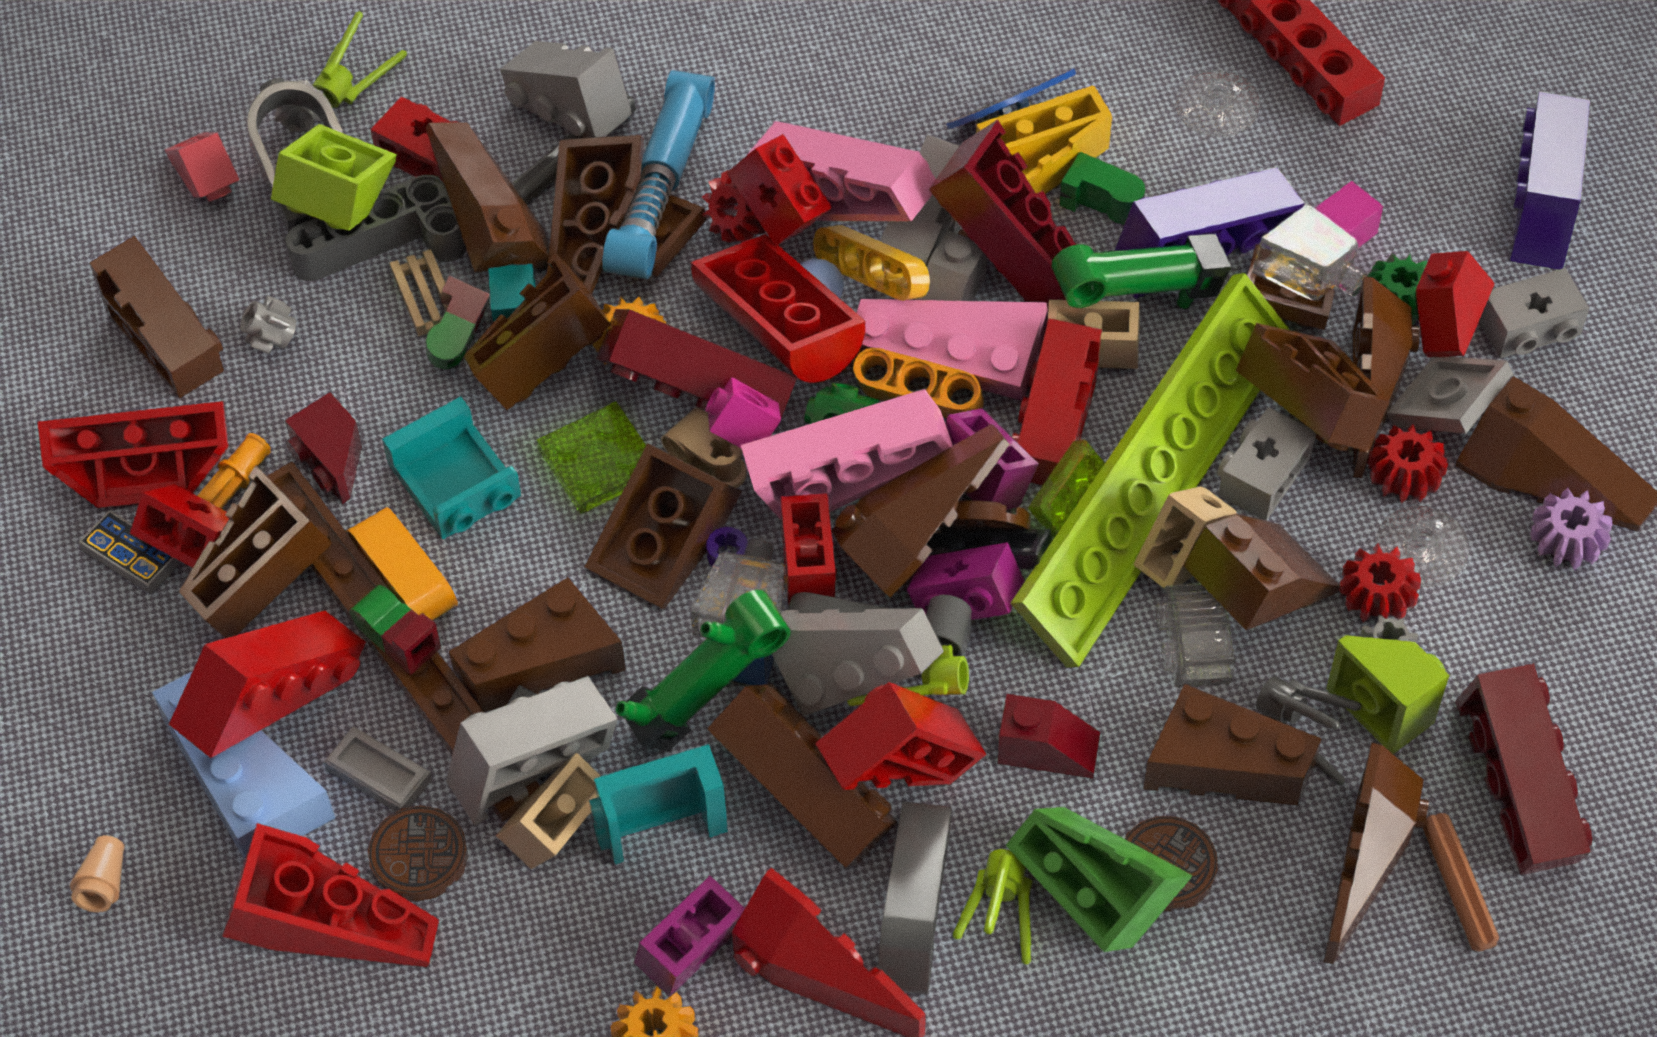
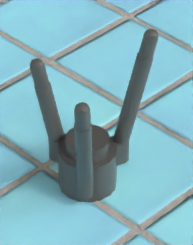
[1256,676,1361,785]

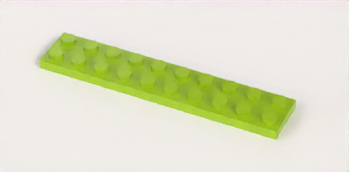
[1010,273,1289,668]

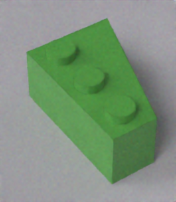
[1006,807,1193,952]

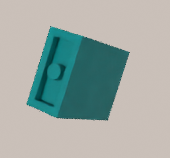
[382,396,522,540]
[589,744,728,865]

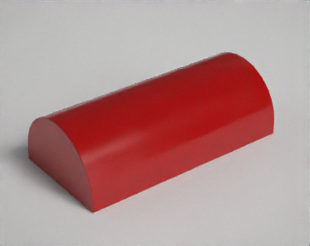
[691,234,866,383]

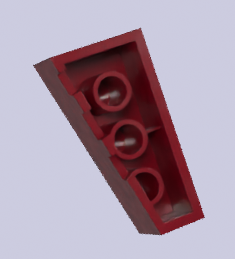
[1455,663,1592,875]

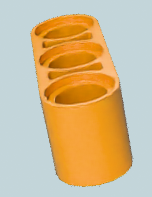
[853,347,984,418]
[346,507,458,621]

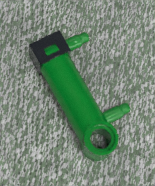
[1051,234,1231,309]
[616,589,791,752]

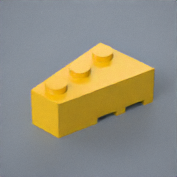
[976,85,1112,194]

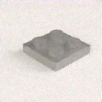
[1387,357,1514,434]

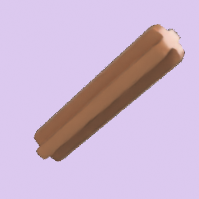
[1423,813,1499,952]

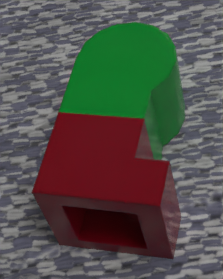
[426,276,490,370]
[349,584,441,676]

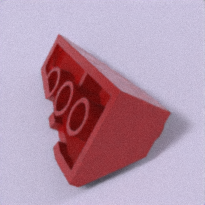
[222,823,439,967]

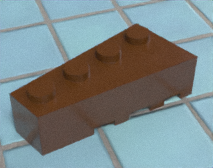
[707,684,897,868]

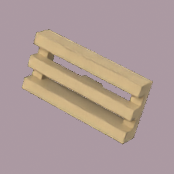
[390,249,448,336]

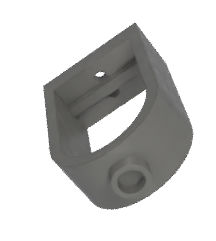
[247,78,343,233]

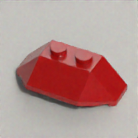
[37,401,229,508]

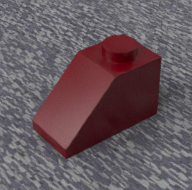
[997,694,1100,779]

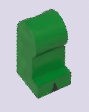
[1059,152,1146,225]

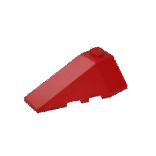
[732,868,926,1037]

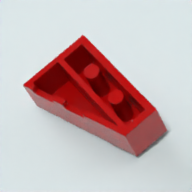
[1012,318,1102,491]
[815,682,987,790]

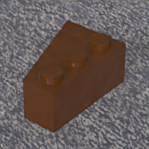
[89,235,224,399]
[1143,684,1322,806]

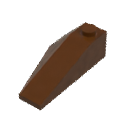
[426,122,550,272]
[547,135,644,294]
[1352,277,1420,478]
[1455,376,1657,531]
[831,424,1010,597]
[1323,743,1429,964]

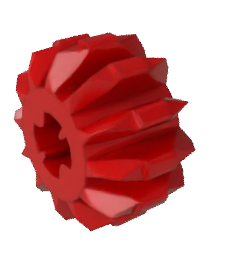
[701,170,766,243]
[1367,424,1448,504]
[1339,543,1421,623]

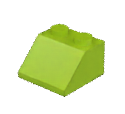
[271,124,397,231]
[1326,635,1449,754]

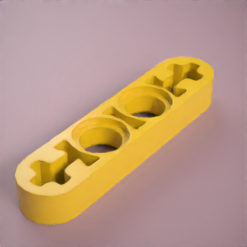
[813,225,930,301]

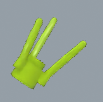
[312,11,407,108]
[847,645,969,706]
[952,849,1032,965]

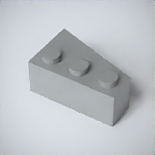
[877,135,962,299]
[772,608,944,716]
[446,676,618,825]

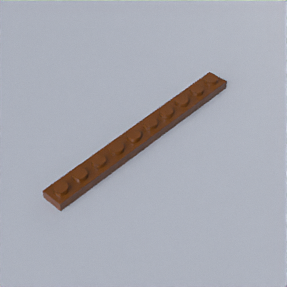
[267,461,540,822]

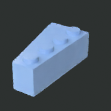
[152,672,335,860]

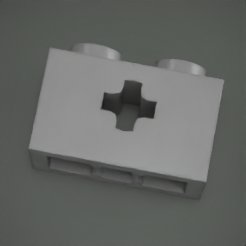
[1479,268,1589,358]
[1217,407,1316,521]

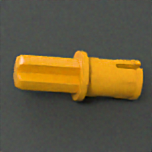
[197,433,271,509]

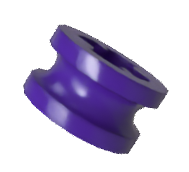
[707,527,748,574]

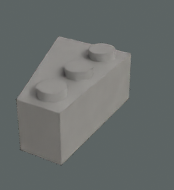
[500,41,632,138]

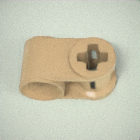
[661,407,747,488]

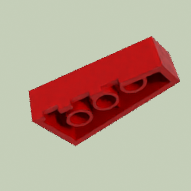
[169,610,366,758]

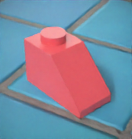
[165,132,240,202]

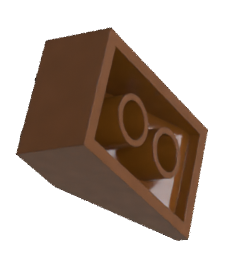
[584,443,742,609]
[1183,514,1340,631]

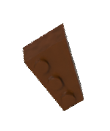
[464,253,611,410]
[1236,323,1389,451]
[179,465,333,638]
[449,577,626,712]

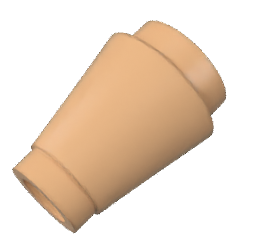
[70,836,125,912]

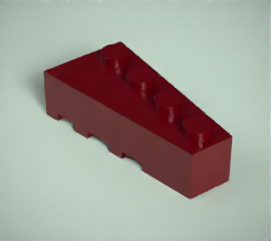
[928,119,1076,308]
[596,309,797,428]

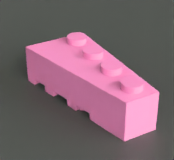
[747,121,935,221]
[856,299,1048,401]
[740,389,953,520]

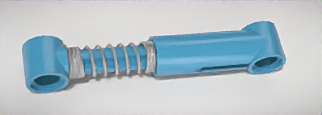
[602,70,715,280]

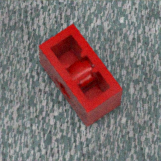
[370,96,457,183]
[727,134,832,246]
[130,484,229,568]
[781,493,836,606]

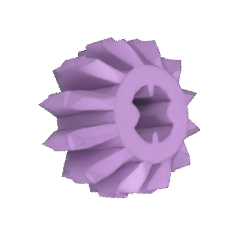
[1530,487,1613,570]

